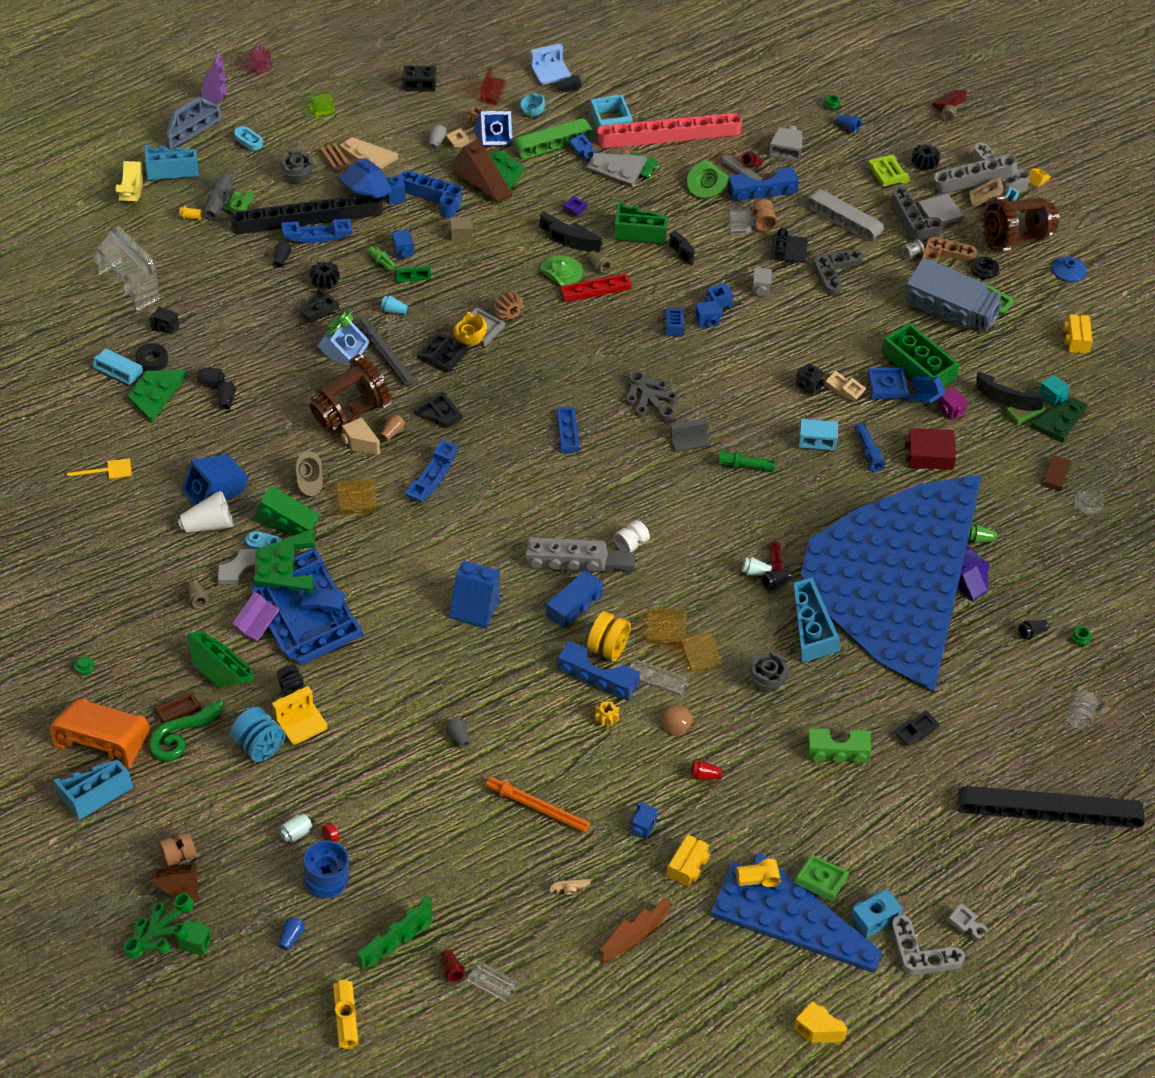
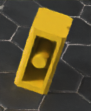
[1063,315,1093,353]
[666,835,710,887]

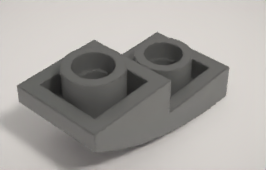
[604,550,635,573]

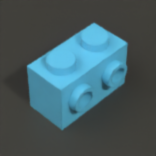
[799,419,838,451]

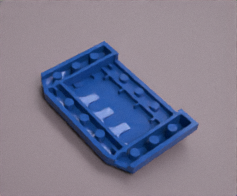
[252,548,364,665]

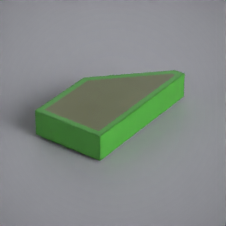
[1006,406,1045,425]

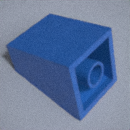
[181,454,249,505]
[449,560,500,629]

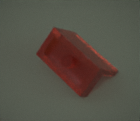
[481,67,505,105]

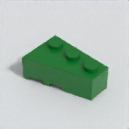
[614,200,668,244]
[252,486,321,536]

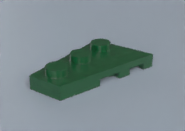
[1030,397,1088,443]

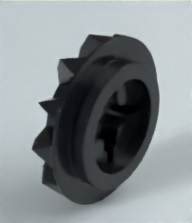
[971,257,999,279]

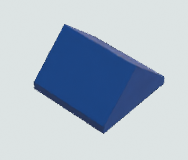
[473,111,513,145]

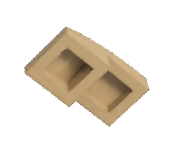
[446,126,478,147]
[824,371,866,401]

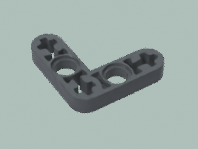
[814,249,863,296]

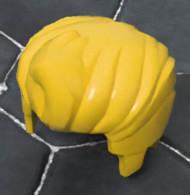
[453,312,487,346]

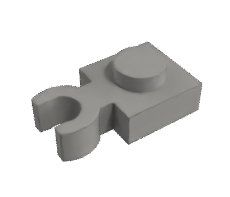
[947,903,988,942]

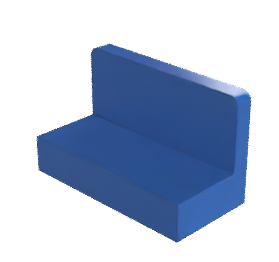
[906,376,945,403]

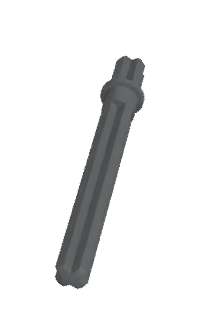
[358,317,414,386]

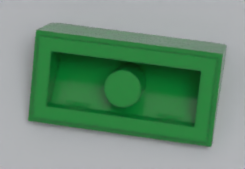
[395,265,431,283]

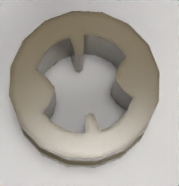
[941,105,957,122]

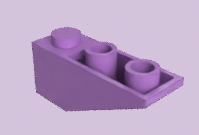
[201,53,227,103]

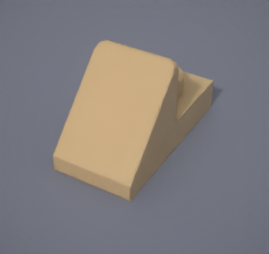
[969,177,1003,207]

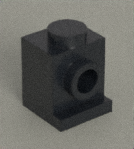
[150,306,180,335]

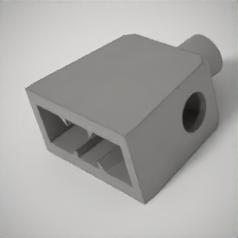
[769,125,802,162]

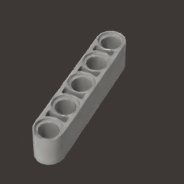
[934,154,1017,193]
[806,189,884,241]

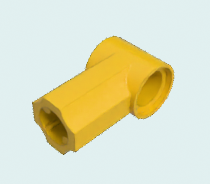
[736,859,781,887]

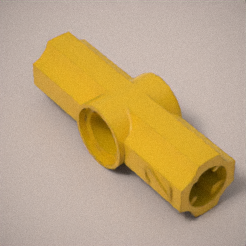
[333,980,359,1049]

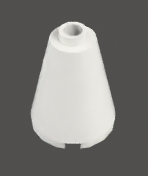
[178,491,234,533]

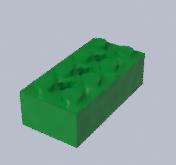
[881,323,960,387]

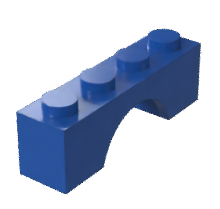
[727,167,799,202]
[558,641,640,701]

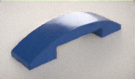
[281,219,352,243]
[405,439,459,502]

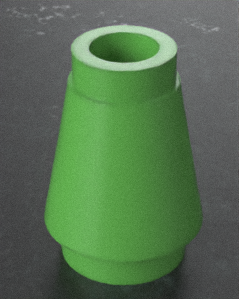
[968,524,997,543]

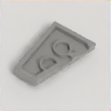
[587,153,647,187]

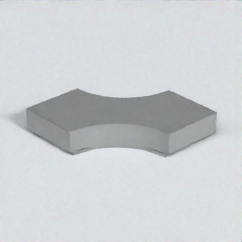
[218,549,257,584]

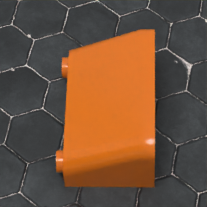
[50,699,150,769]

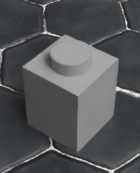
[752,268,772,296]

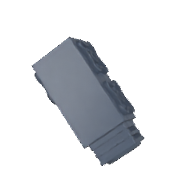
[906,257,1001,333]

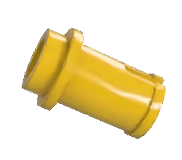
[179,206,202,220]

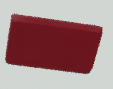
[932,90,967,112]

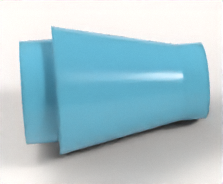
[381,295,408,315]

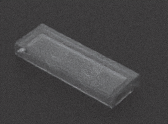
[630,659,689,697]

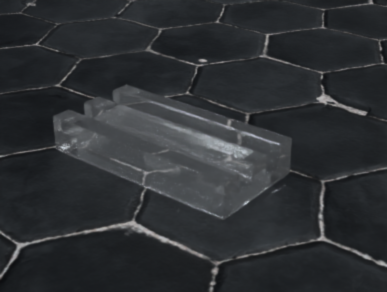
[468,961,517,1002]

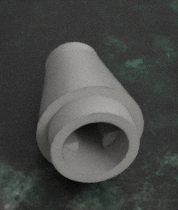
[428,125,447,150]

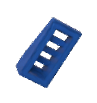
[665,308,684,337]

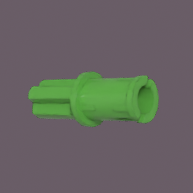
[368,245,396,271]

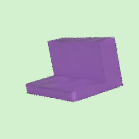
[232,592,279,641]

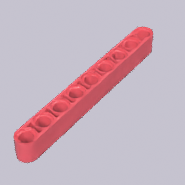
[597,113,742,148]

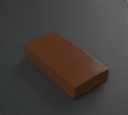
[1043,456,1071,491]
[155,692,201,723]

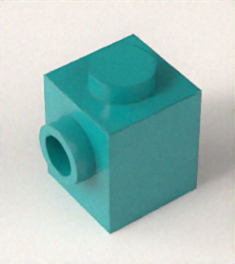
[1039,375,1070,407]

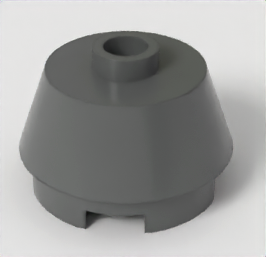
[280,149,314,183]
[749,652,789,692]

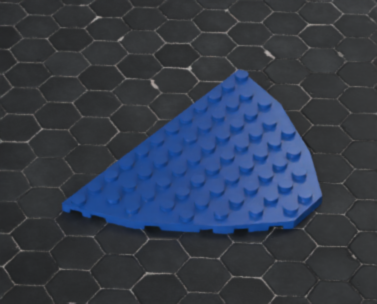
[801,475,981,692]

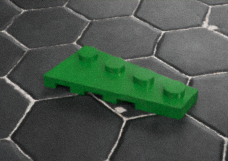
[357,894,433,970]

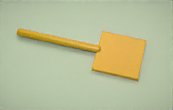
[66,458,132,479]

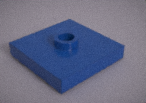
[867,367,909,399]

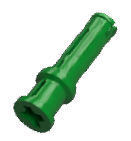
[718,449,775,472]

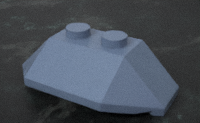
[166,97,221,150]

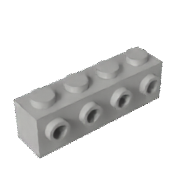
[526,537,608,571]

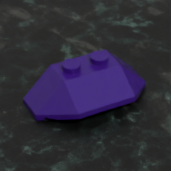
[958,545,989,602]

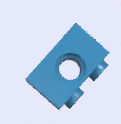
[850,889,903,938]

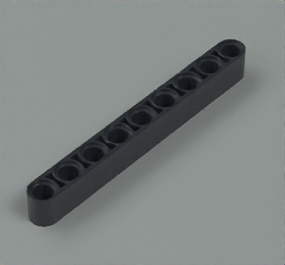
[231,195,383,234]
[959,786,1145,828]

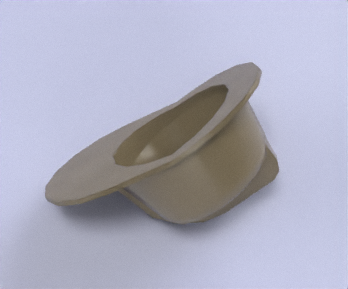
[292,451,323,496]

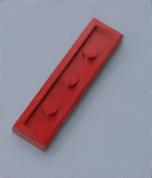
[559,273,632,303]

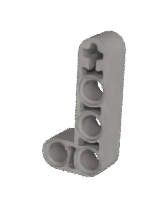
[972,143,1031,195]

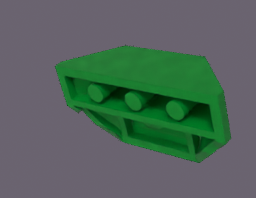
[187,631,254,688]

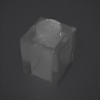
[728,208,754,234]

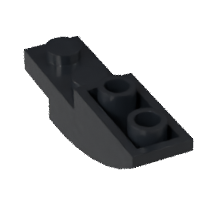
[539,212,602,253]

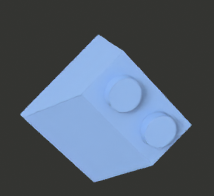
[318,322,370,365]

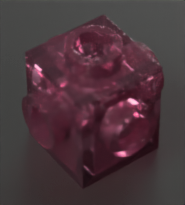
[247,44,273,74]

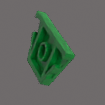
[128,370,187,423]

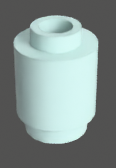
[280,813,312,843]

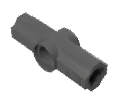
[203,173,234,221]

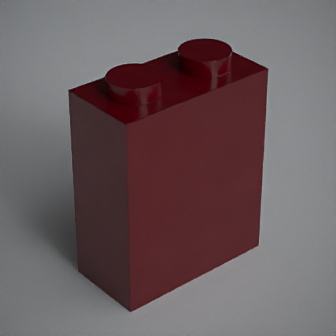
[904,428,956,470]

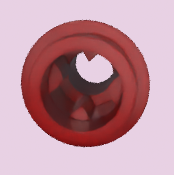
[691,760,722,780]

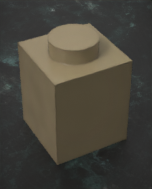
[447,217,472,242]

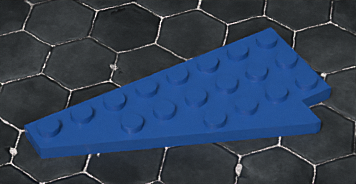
[711,852,882,974]

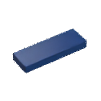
[556,407,579,453]

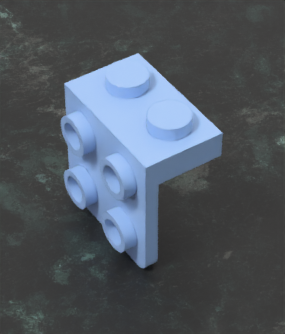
[530,43,571,85]

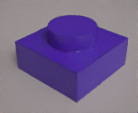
[563,196,587,217]

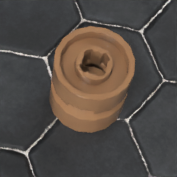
[751,199,777,232]
[159,831,197,867]

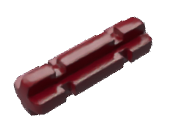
[769,541,783,571]

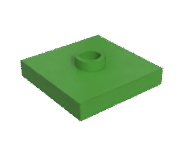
[794,855,850,901]

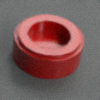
[321,822,339,842]

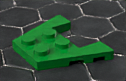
[489,150,525,203]
[254,529,315,594]

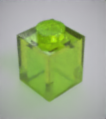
[309,91,335,118]

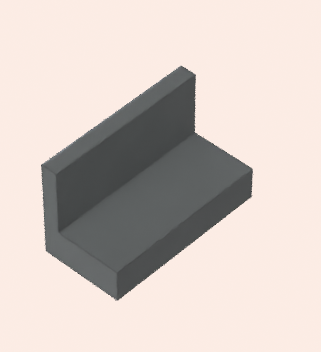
[670,418,711,452]

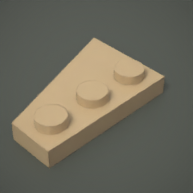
[340,137,398,169]

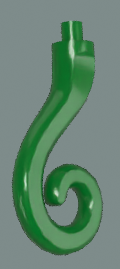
[148,699,225,761]

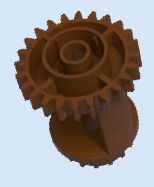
[981,196,1059,253]
[309,354,392,430]

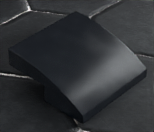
[417,333,469,372]

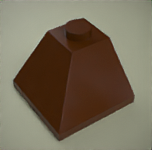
[152,863,199,901]

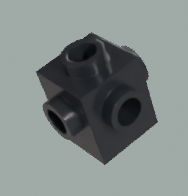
[796,363,826,396]

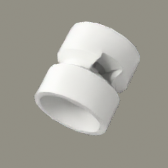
[614,520,650,552]

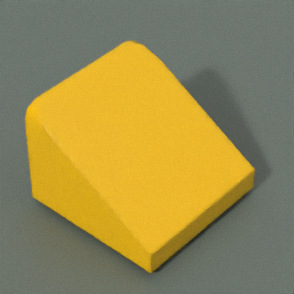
[1029,168,1051,187]

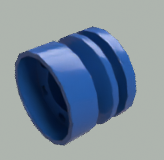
[303,840,349,899]

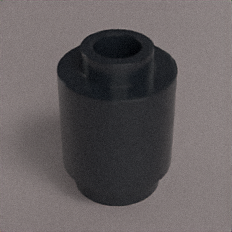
[197,367,225,387]

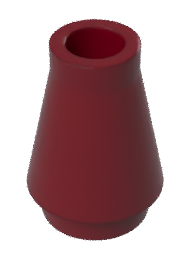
[741,151,763,168]
[441,949,465,983]

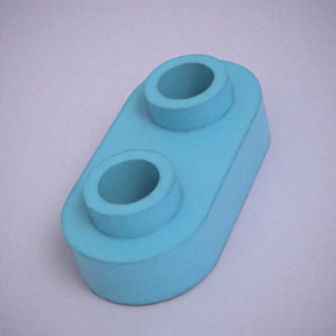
[234,126,263,151]
[246,531,282,549]

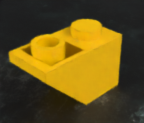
[794,1001,848,1043]

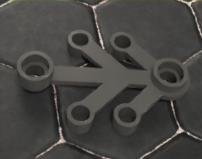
[626,371,677,422]

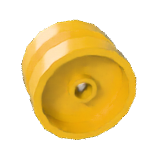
[587,611,631,662]

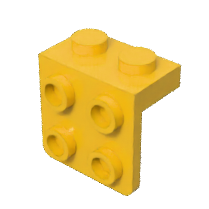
[272,686,328,745]

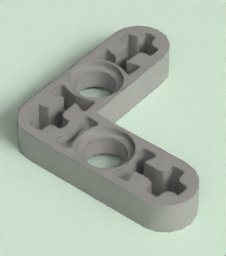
[891,915,965,975]

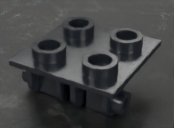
[771,227,808,263]

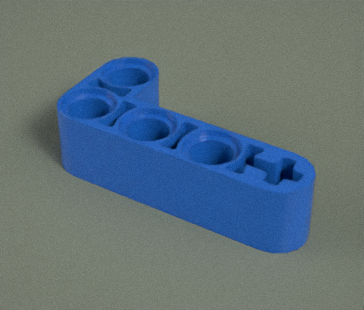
[400,171,462,218]

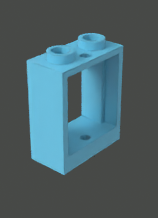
[590,95,633,131]

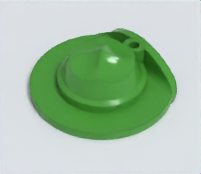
[687,160,729,199]
[539,256,583,286]

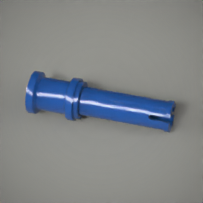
[854,423,886,472]

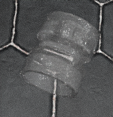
[1066,690,1098,729]

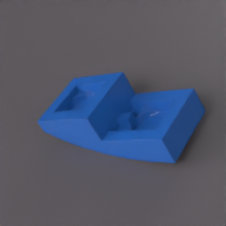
[300,589,346,612]

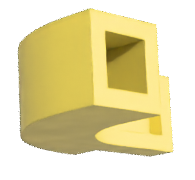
[116,161,143,201]

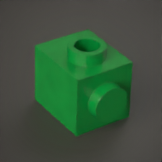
[176,920,212,956]

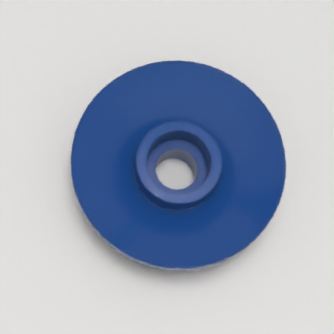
[1052,256,1087,282]

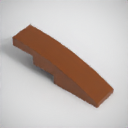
[599,897,671,963]

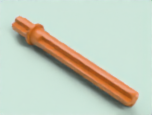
[486,777,590,833]

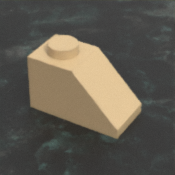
[341,417,380,455]

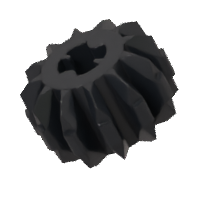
[912,143,940,171]
[310,260,340,289]
[277,664,305,697]

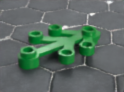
[123,893,194,959]

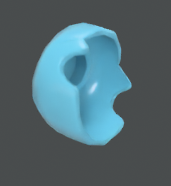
[520,93,545,117]

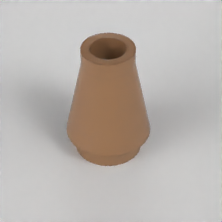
[379,414,405,442]

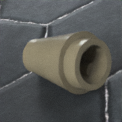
[588,251,612,273]
[188,580,209,608]

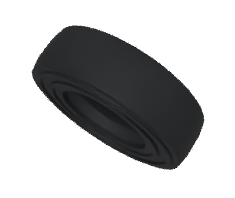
[135,343,168,372]

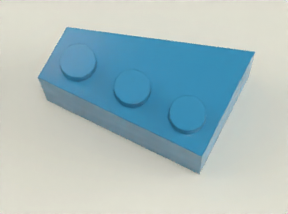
[145,144,199,180]
[53,760,134,820]

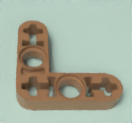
[923,237,977,263]

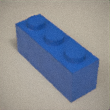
[546,570,603,628]

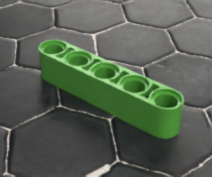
[513,119,594,159]

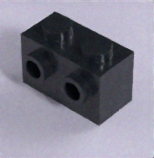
[403,65,436,92]

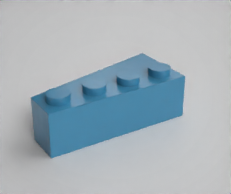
[794,577,840,663]

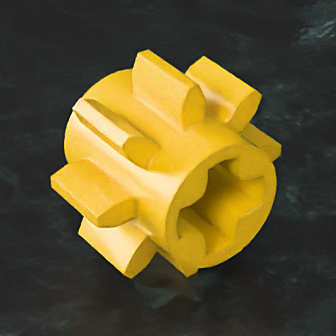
[595,701,619,726]

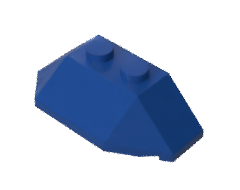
[338,158,392,198]

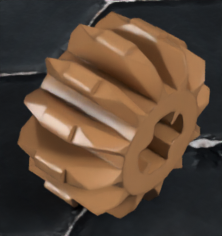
[493,291,524,322]

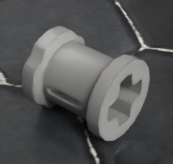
[901,239,924,260]

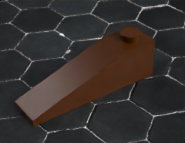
[451,139,513,203]

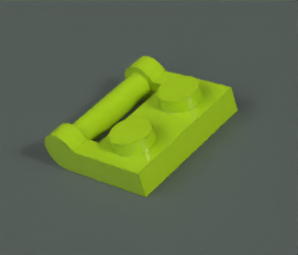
[868,154,910,187]

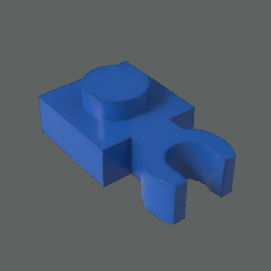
[569,133,596,163]

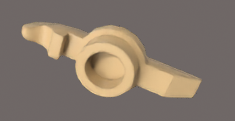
[549,879,591,895]

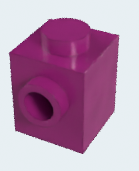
[937,388,968,420]

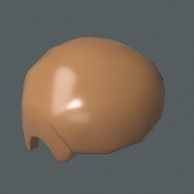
[661,704,693,736]

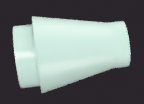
[742,557,772,576]

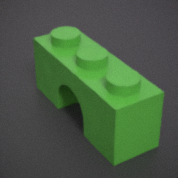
[807,728,871,763]

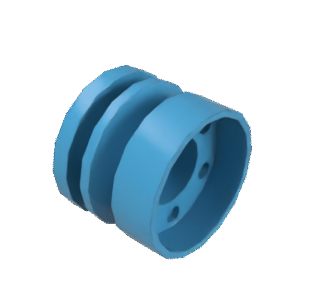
[230,707,286,762]

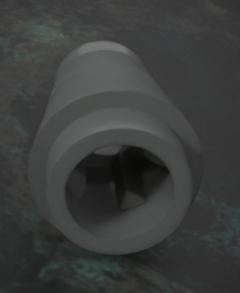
[446,716,470,748]

